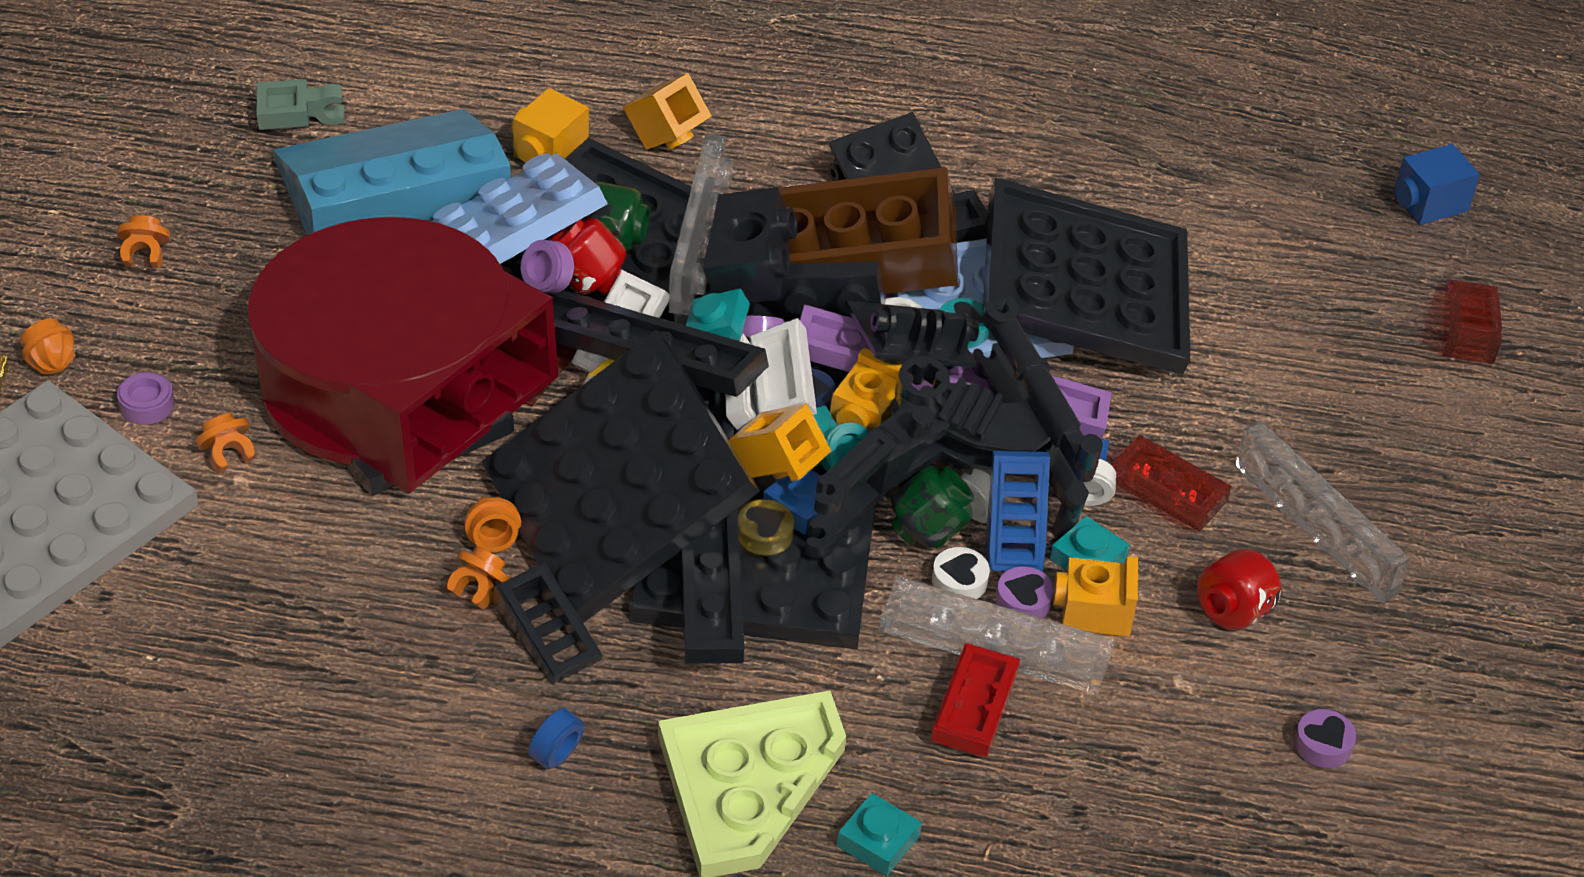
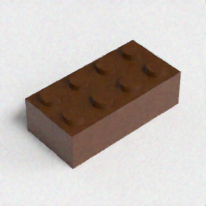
[769,167,958,301]

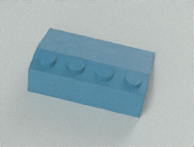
[273,109,511,235]

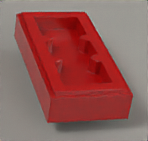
[931,643,1021,758]

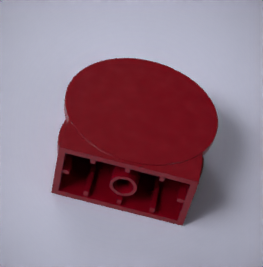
[248,217,558,494]

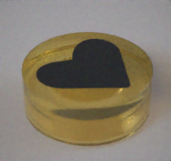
[738,500,794,555]

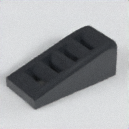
[491,562,603,685]

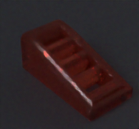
[1443,279,1502,364]

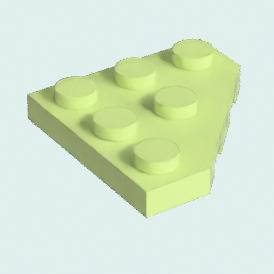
[658,691,846,877]

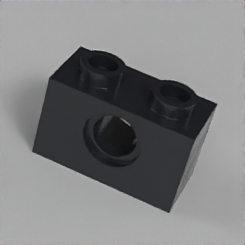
[702,187,797,303]

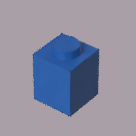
[1393,144,1480,225]

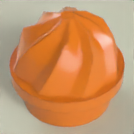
[20,318,76,374]
[464,496,521,553]

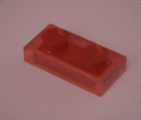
[1111,435,1232,532]

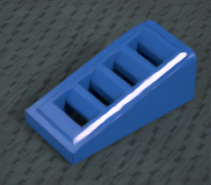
[985,451,1050,571]

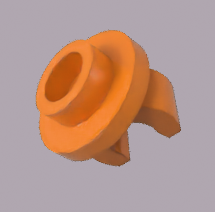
[117,215,170,269]
[195,413,255,474]
[447,546,510,610]

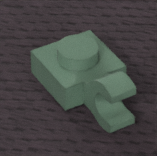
[256,79,345,130]

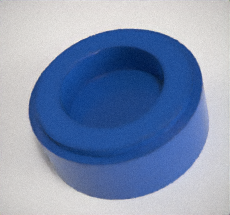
[528,708,584,769]

